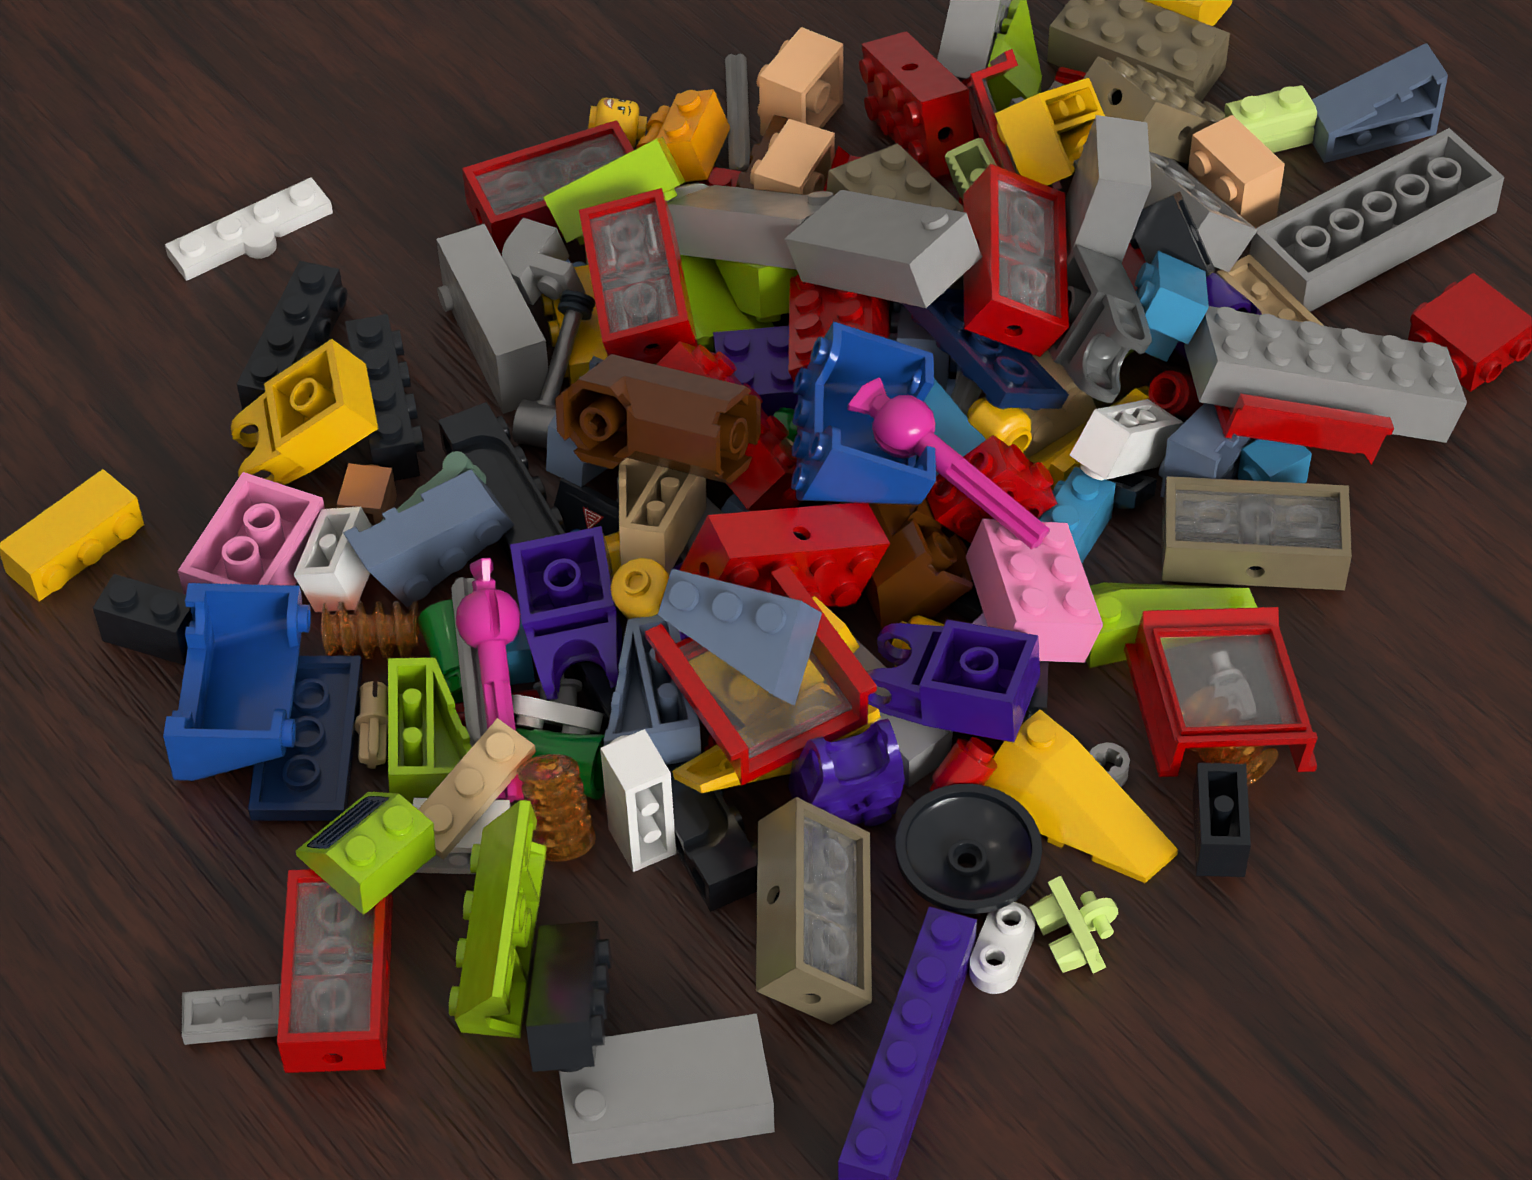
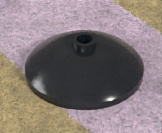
[895,784,1042,914]

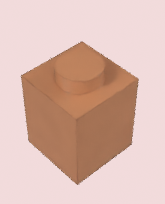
[336,463,397,526]

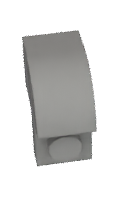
[502,218,585,305]

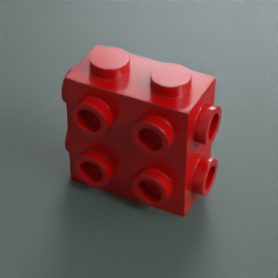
[1408,273,1532,392]
[926,435,1058,544]

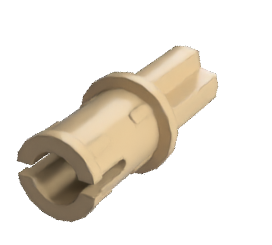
[354,681,388,769]

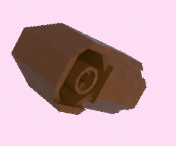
[555,354,761,484]
[827,497,974,629]

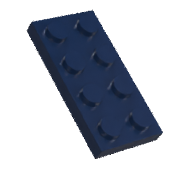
[902,289,1069,410]
[248,656,363,821]

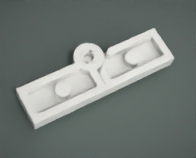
[165,177,333,281]

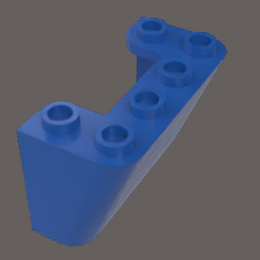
[791,321,936,505]

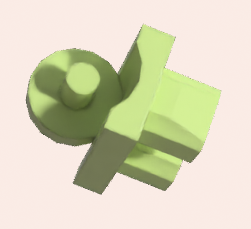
[1030,876,1118,974]

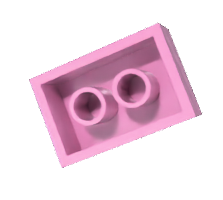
[178,472,325,595]
[966,519,1103,663]

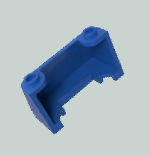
[163,583,311,781]

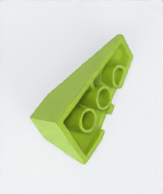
[985,0,1042,127]
[1086,582,1258,668]

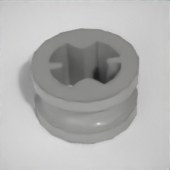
[1089,742,1130,787]

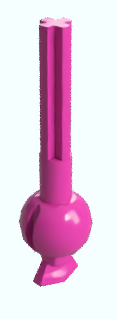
[848,377,1050,549]
[456,558,524,803]

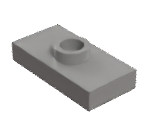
[182,984,281,1045]

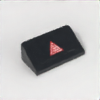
[553,478,619,536]

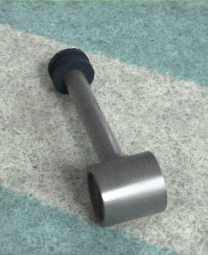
[512,290,595,449]

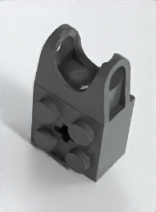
[1048,244,1152,403]

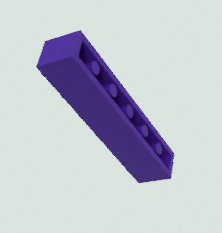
[838,907,977,1180]

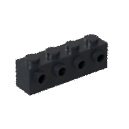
[237,261,347,410]
[345,314,425,481]
[526,921,612,1072]

